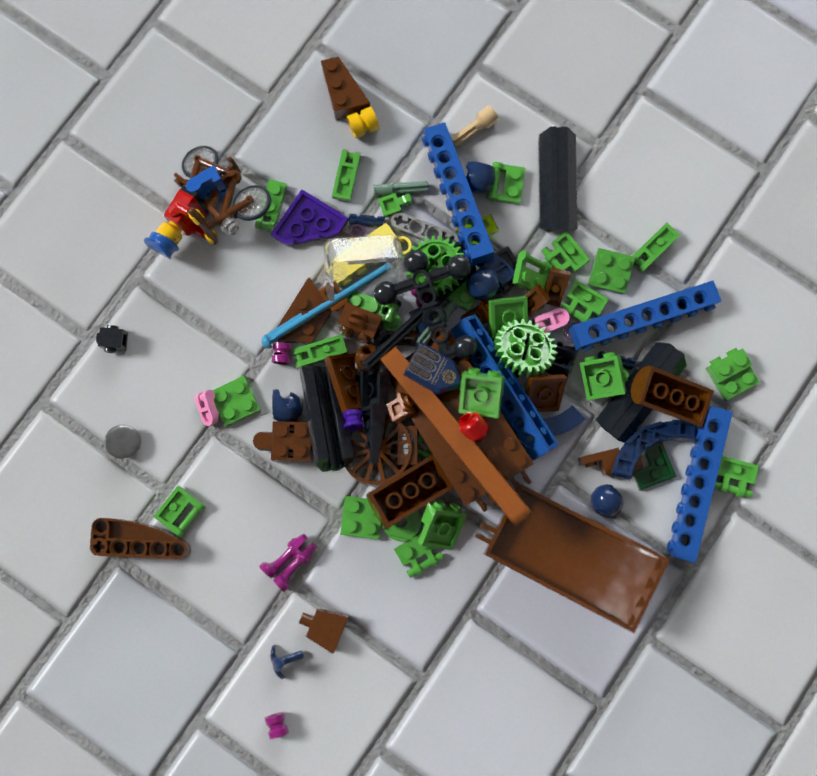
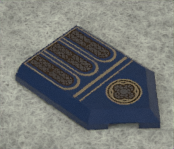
[403,341,461,395]

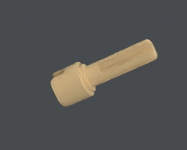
[451,105,499,147]

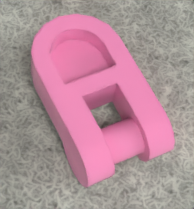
[533,308,569,333]
[195,389,219,426]

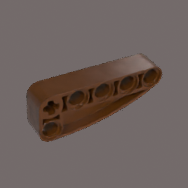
[90,518,191,559]

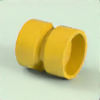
[347,106,380,139]

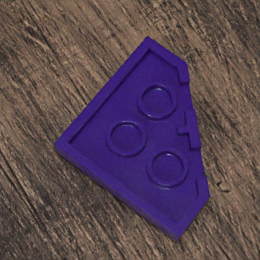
[271,189,349,246]

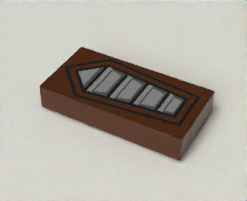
[398,426,418,466]

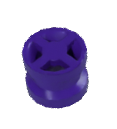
[343,409,364,431]

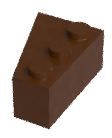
[321,56,370,121]

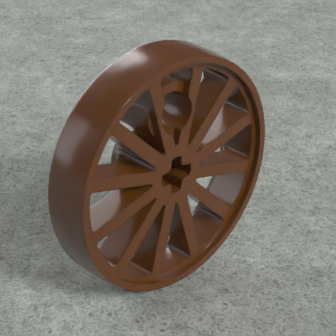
[345,414,413,487]

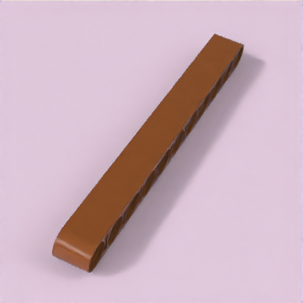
[381,346,533,527]

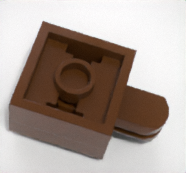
[337,302,383,345]
[253,421,313,463]

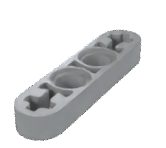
[391,212,459,242]

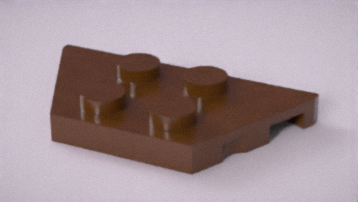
[277,277,332,344]

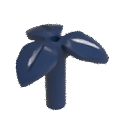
[270,645,304,679]

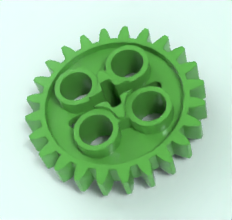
[404,236,464,296]
[494,319,557,377]

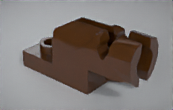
[578,447,644,477]

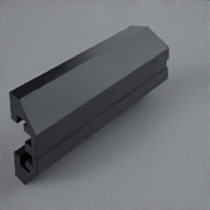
[538,126,577,230]
[596,342,687,443]
[299,366,354,472]

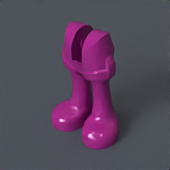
[259,534,317,592]

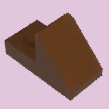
[544,267,570,307]
[524,284,551,318]

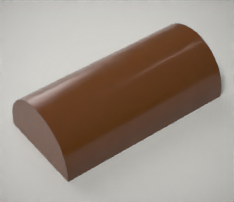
[631,366,714,427]
[366,455,454,528]

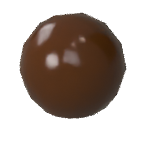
[355,345,381,371]

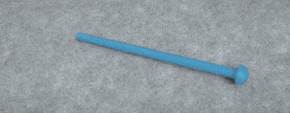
[261,262,392,349]

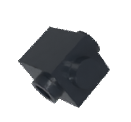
[96,325,128,353]

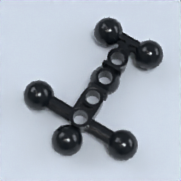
[373,250,478,360]

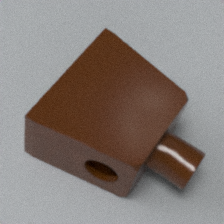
[299,608,349,654]

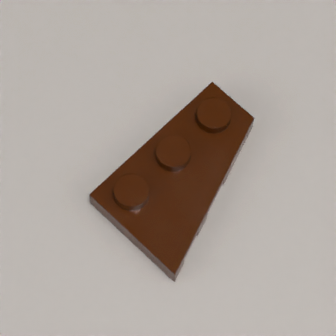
[324,353,361,413]

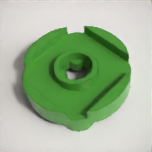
[383,511,421,542]

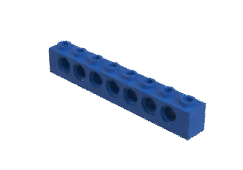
[422,122,494,266]
[568,280,721,352]
[450,314,559,461]
[666,406,733,563]

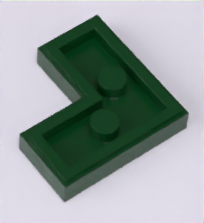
[633,442,676,490]

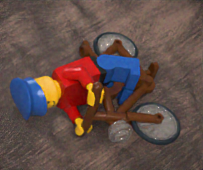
[144,146,271,259]

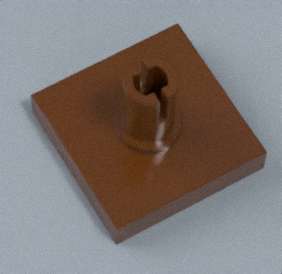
[526,374,567,412]

